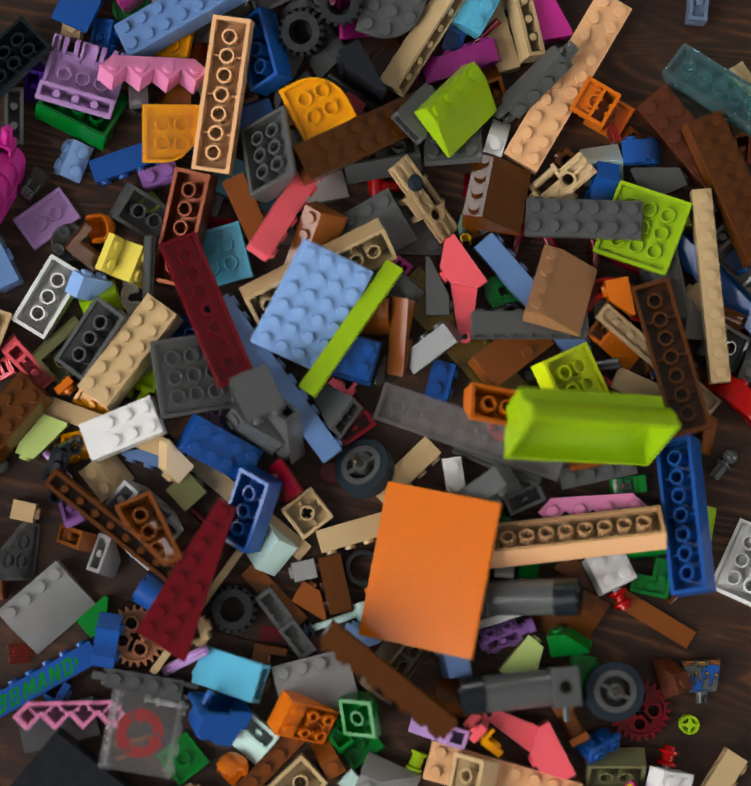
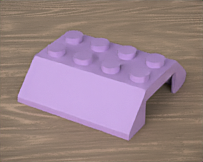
[35,33,127,120]

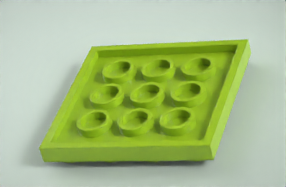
[593,180,693,277]

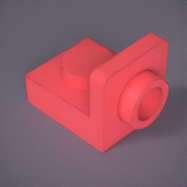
[326,377,357,396]
[463,714,489,743]

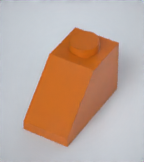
[601,276,636,317]

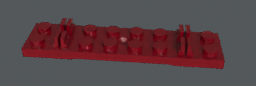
[158,231,253,389]

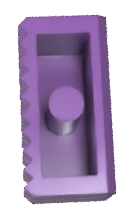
[138,161,177,192]

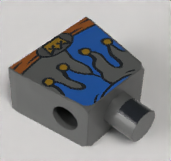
[680,659,720,703]

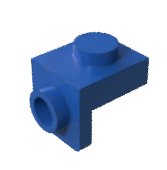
[43,680,74,702]

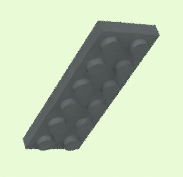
[524,198,643,241]

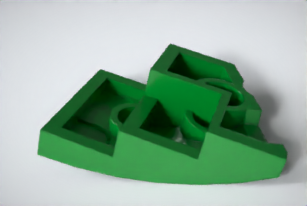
[328,715,386,771]

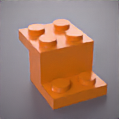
[569,76,635,143]

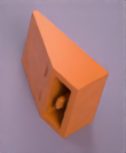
[587,305,640,370]
[267,690,340,745]

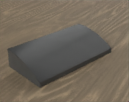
[19,696,102,754]

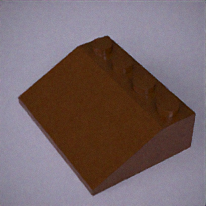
[462,154,531,236]

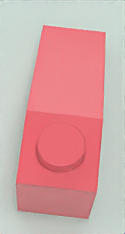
[0,333,54,389]

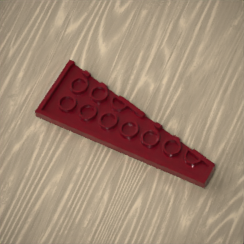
[135,498,236,662]

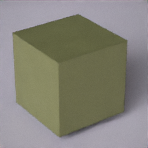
[166,472,209,512]

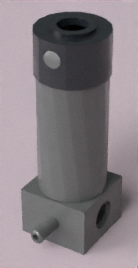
[481,576,583,617]
[457,665,582,722]

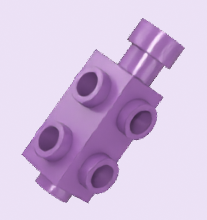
[478,617,537,654]

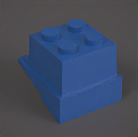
[331,336,383,387]
[188,689,253,747]

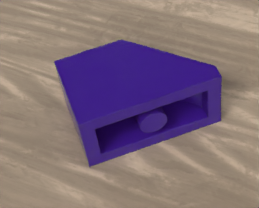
[24,59,48,103]

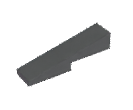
[254,584,316,659]

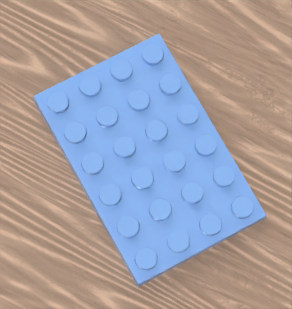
[250,238,374,369]

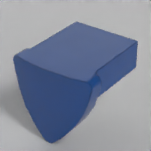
[724,248,751,276]

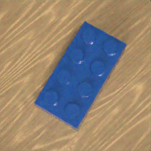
[244,7,293,96]
[175,414,264,480]
[225,465,283,554]

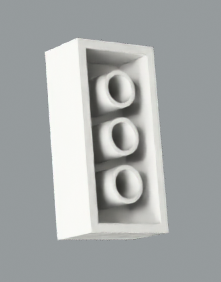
[11,254,80,340]
[79,396,168,462]

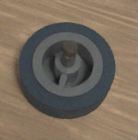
[334,439,395,499]
[583,662,644,721]

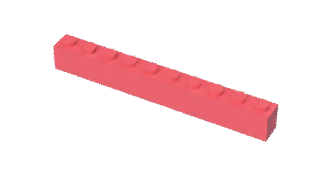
[245,91,366,262]

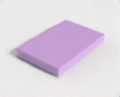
[12,187,82,251]

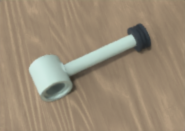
[303,600,365,638]

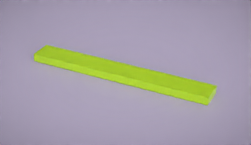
[298,259,404,398]

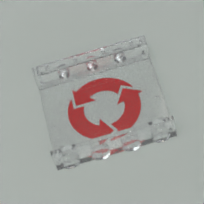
[98,688,186,779]

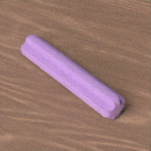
[161,645,210,676]

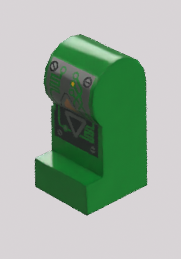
[609,475,647,494]

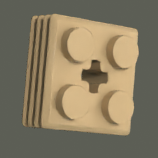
[281,487,334,539]

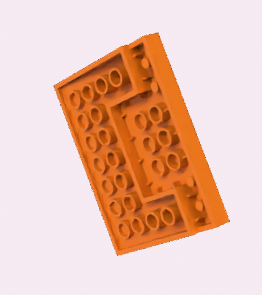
[358,481,502,660]

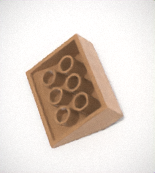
[522,244,597,337]

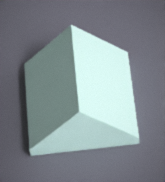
[580,144,624,187]
[247,523,298,576]

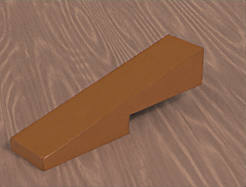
[387,296,416,377]

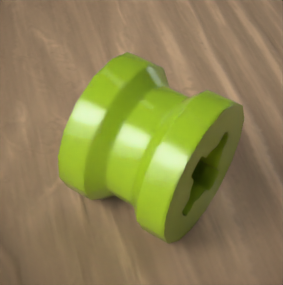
[678,714,700,735]

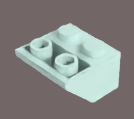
[232,710,280,765]

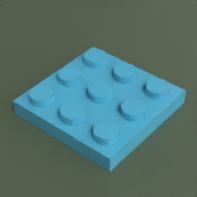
[203,221,255,287]

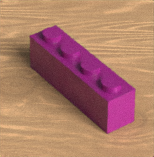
[422,36,503,87]

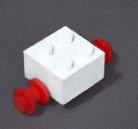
[581,554,637,611]
[646,745,694,786]

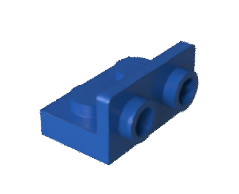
[89,18,120,59]
[424,359,459,402]
[575,726,621,765]

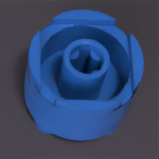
[130,569,166,611]

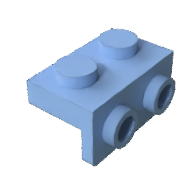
[53,139,94,183]

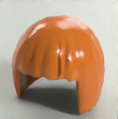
[85,213,116,244]
[216,752,249,786]

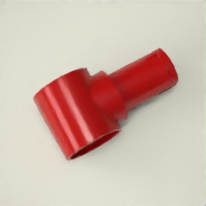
[367,178,402,198]

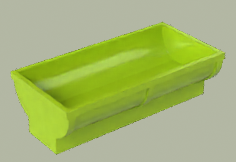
[503,387,681,466]

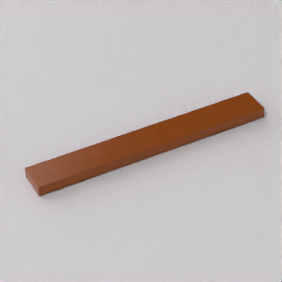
[554,559,696,649]

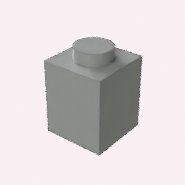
[288,558,318,582]

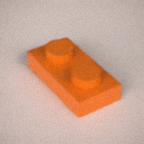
[54,376,79,397]

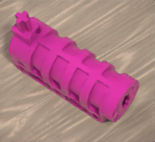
[0,124,26,224]

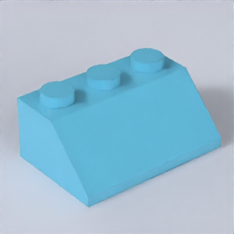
[451,0,500,39]

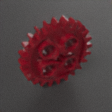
[611,679,671,742]

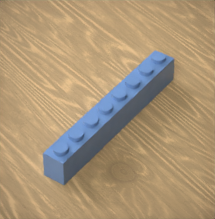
[473,232,592,352]

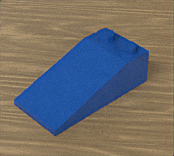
[52,0,106,34]

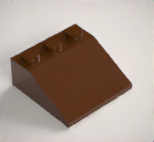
[532,574,610,639]

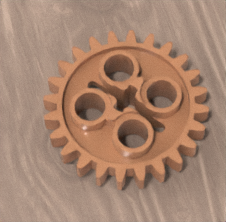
[117,604,164,668]

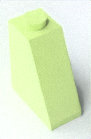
[15,414,70,462]
[498,634,544,673]

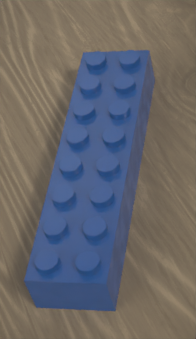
[656,435,717,597]

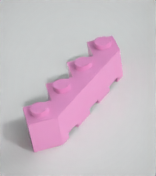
[97,55,205,94]
[536,493,647,518]
[12,700,125,731]

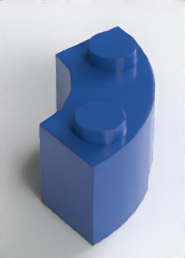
[621,136,662,167]
[584,161,621,200]
[90,612,125,669]

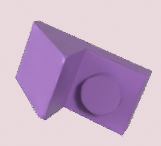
[59,500,86,529]

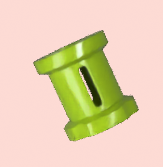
[405,749,428,773]

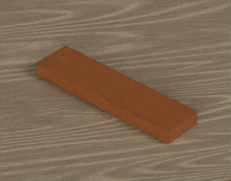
[241,564,308,625]

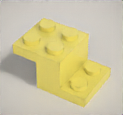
[95,232,156,289]

